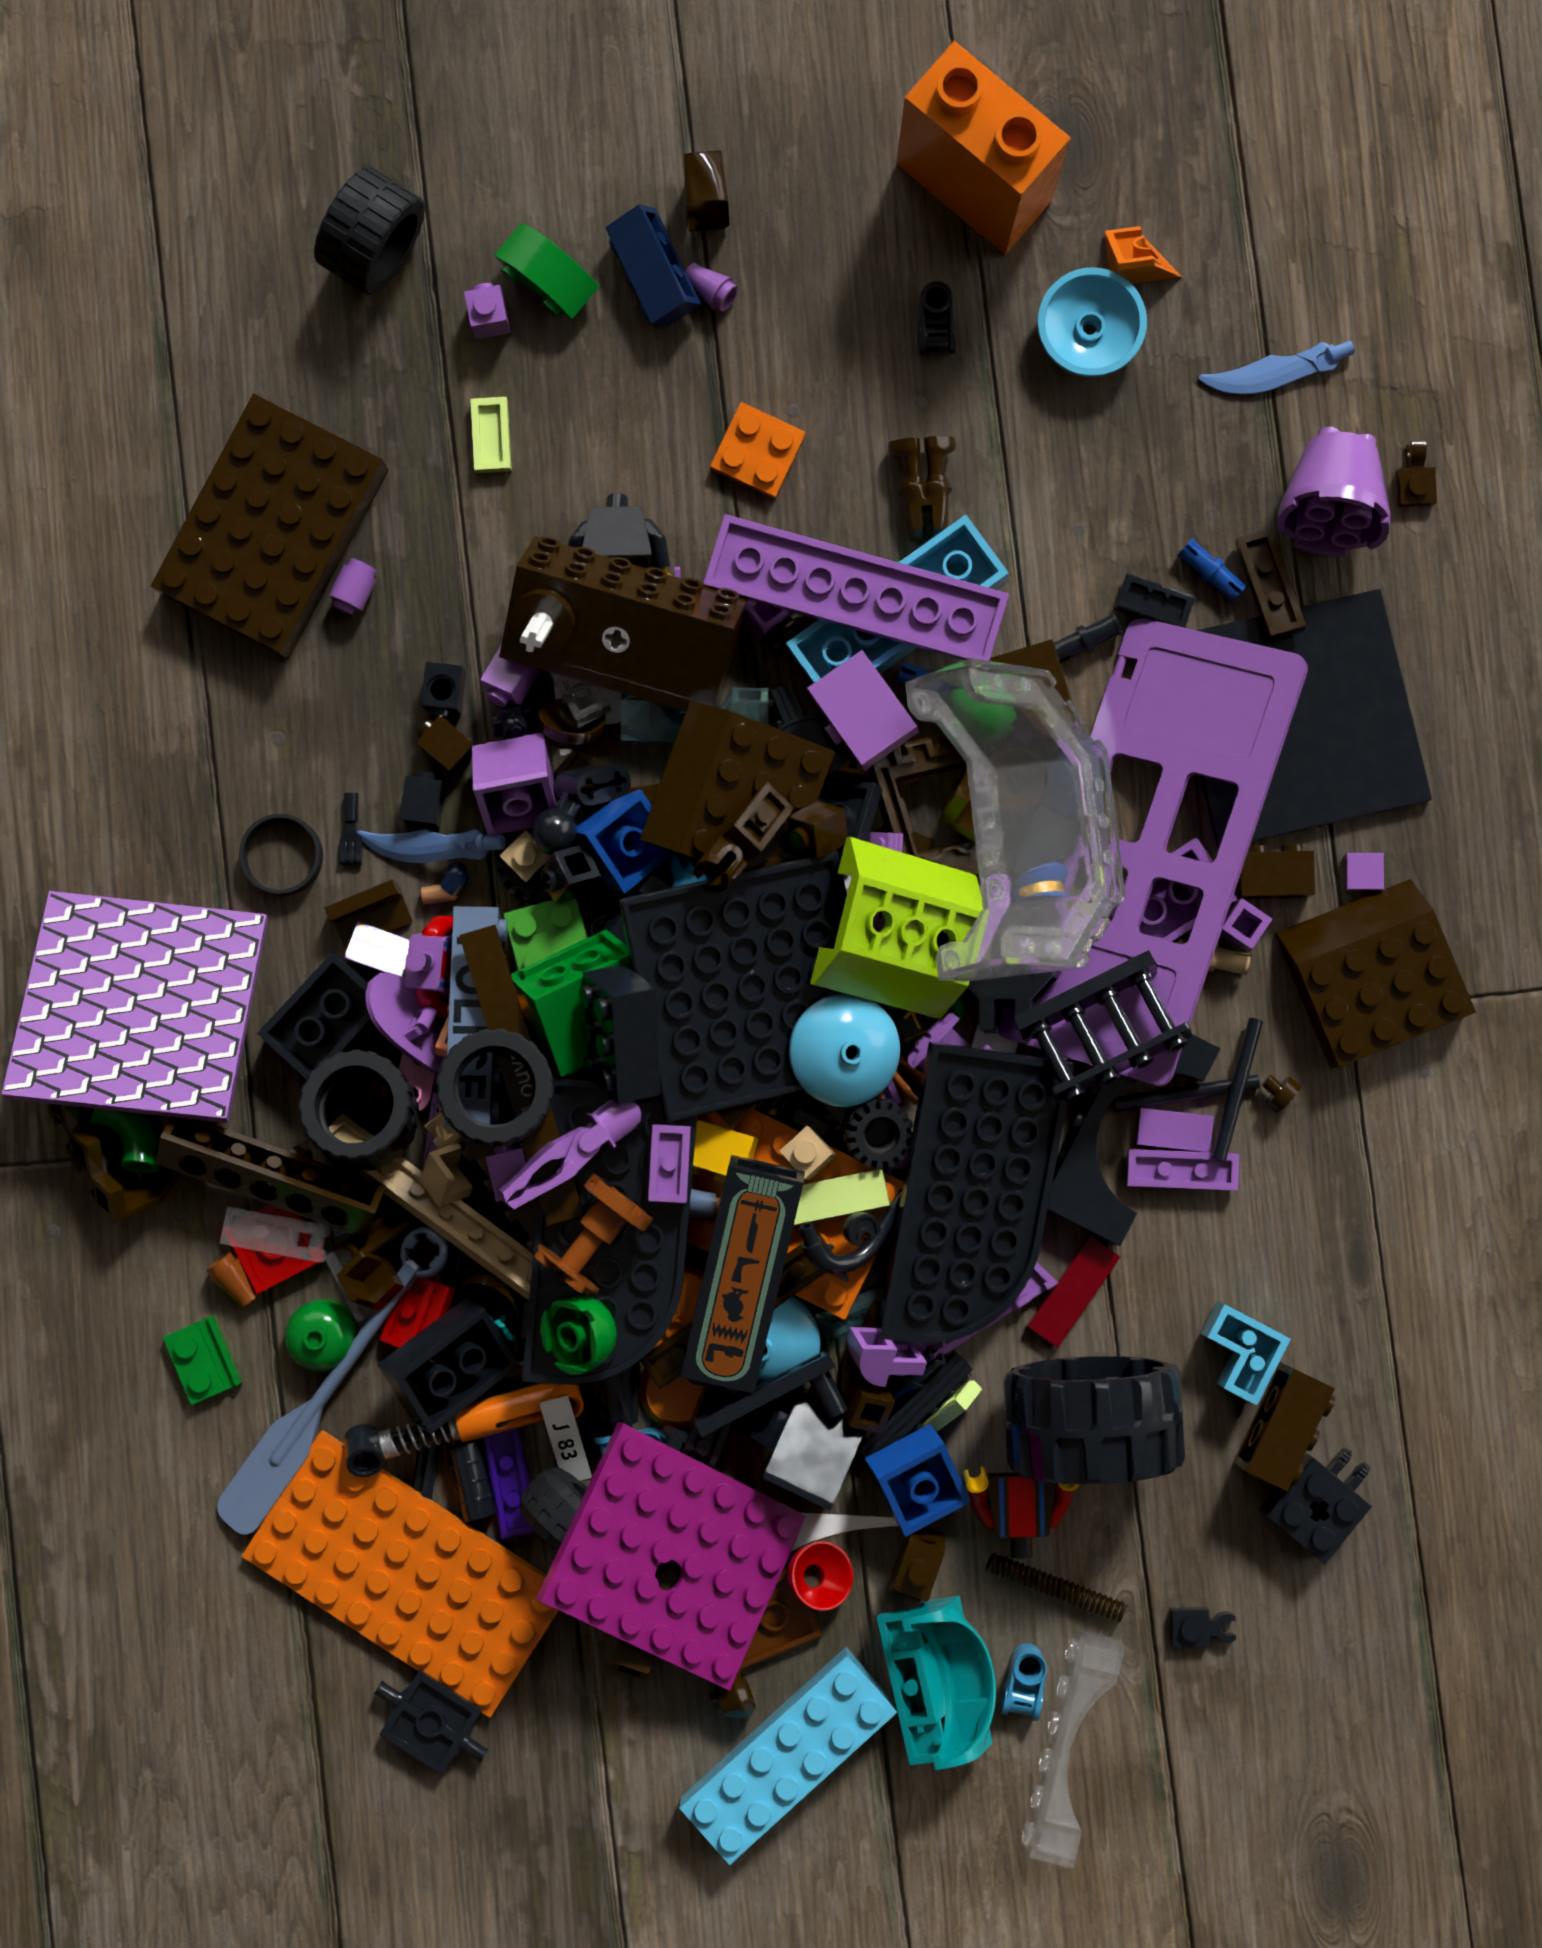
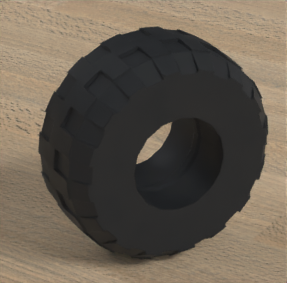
[520,1467,587,1551]

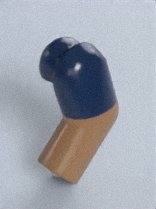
[421,862,469,905]

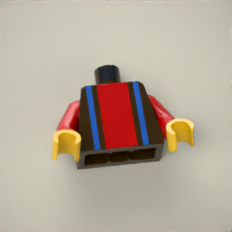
[963,1466,1080,1559]

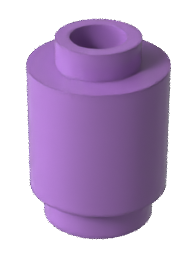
[329,558,377,615]

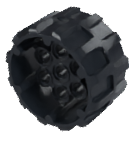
[1003,1356,1185,1484]

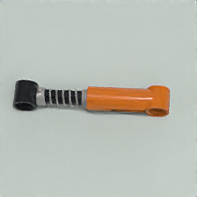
[344,1383,583,1477]

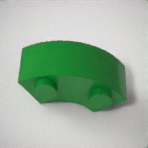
[494,222,600,319]

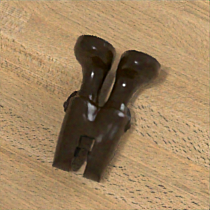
[888,436,956,542]

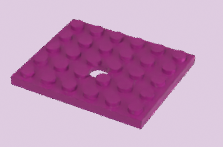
[536,1422,806,1691]

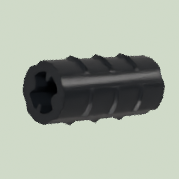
[446,1440,496,1522]

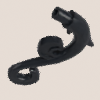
[799,1186,903,1282]

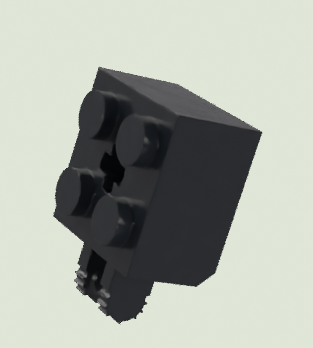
[1259,1447,1372,1564]

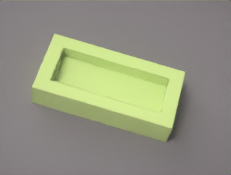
[470,397,512,473]

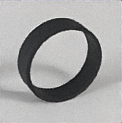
[239,814,323,896]

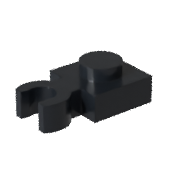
[1170,1607,1236,1648]

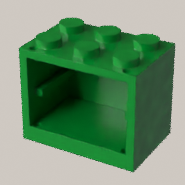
[511,930,632,1077]

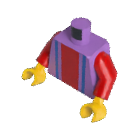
[405,916,453,1018]

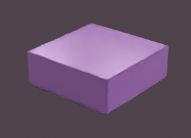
[1344,853,1384,890]

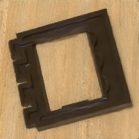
[868,732,1026,876]

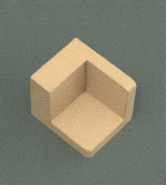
[420,1142,473,1208]

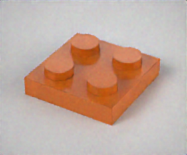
[710,402,806,500]

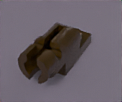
[693,782,794,893]

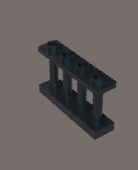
[1014,950,1192,1104]

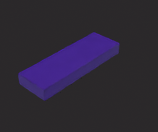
[483,1427,538,1540]

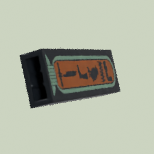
[680,1155,805,1394]

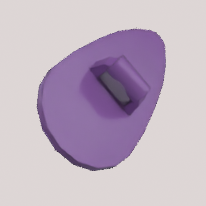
[366,972,445,1075]

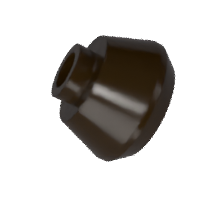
[710,1670,756,1719]

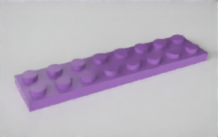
[703,514,1009,667]

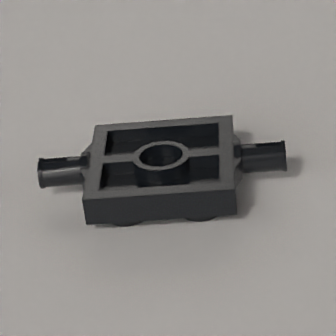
[374,1669,488,1775]

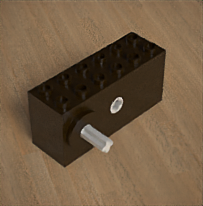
[499,536,747,711]

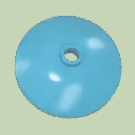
[1037,267,1147,377]
[789,994,900,1107]
[756,1295,821,1386]

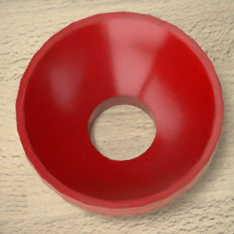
[787,1541,854,1611]

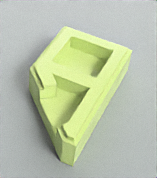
[919,1380,982,1432]

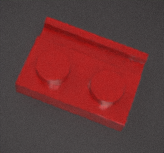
[380,1278,456,1348]

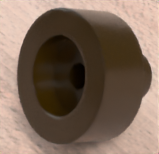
[1261,1075,1301,1113]

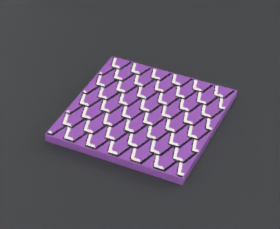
[2,891,268,1123]

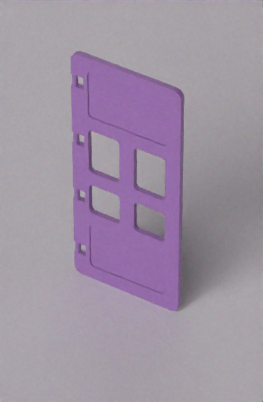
[998,618,1308,1086]

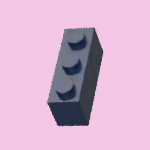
[605,204,701,327]

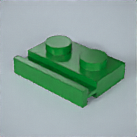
[163,1315,243,1405]

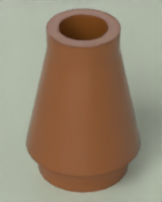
[207,1252,259,1308]

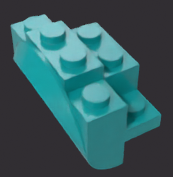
[876,1595,996,1770]

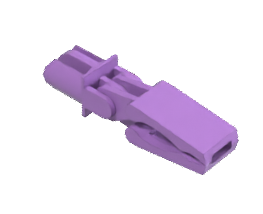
[497,1099,641,1209]

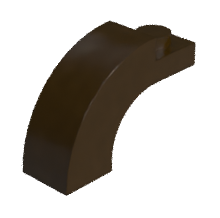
[841,1301,897,1434]

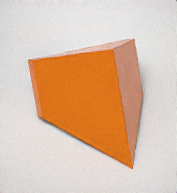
[1105,226,1183,284]

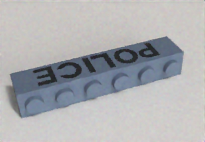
[444,907,508,1134]

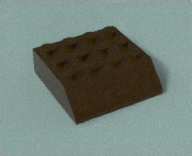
[639,700,835,872]
[1275,879,1476,1068]

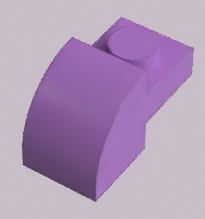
[847,1327,927,1387]

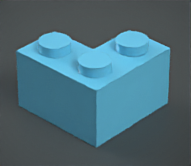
[1200,1301,1291,1405]

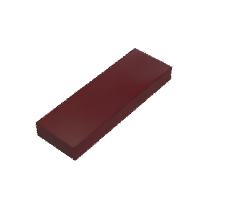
[1027,1235,1121,1347]

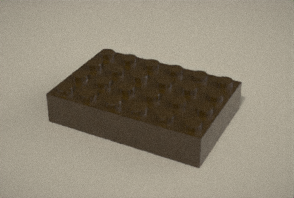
[150,393,389,660]

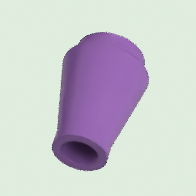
[686,263,738,311]

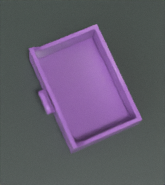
[807,650,919,772]

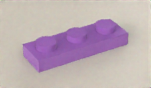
[1126,1149,1239,1191]

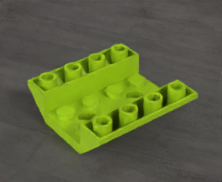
[810,837,986,1019]

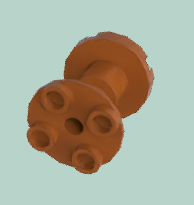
[534,1173,653,1296]

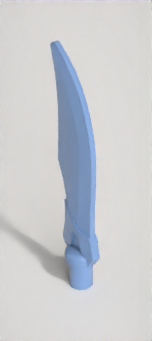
[1199,340,1355,395]
[357,829,506,863]

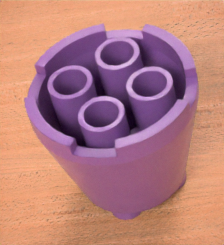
[1277,427,1391,557]

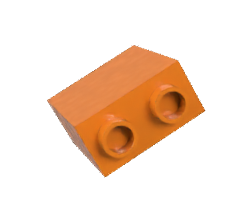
[896,41,1071,255]

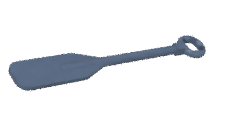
[217,1227,449,1535]

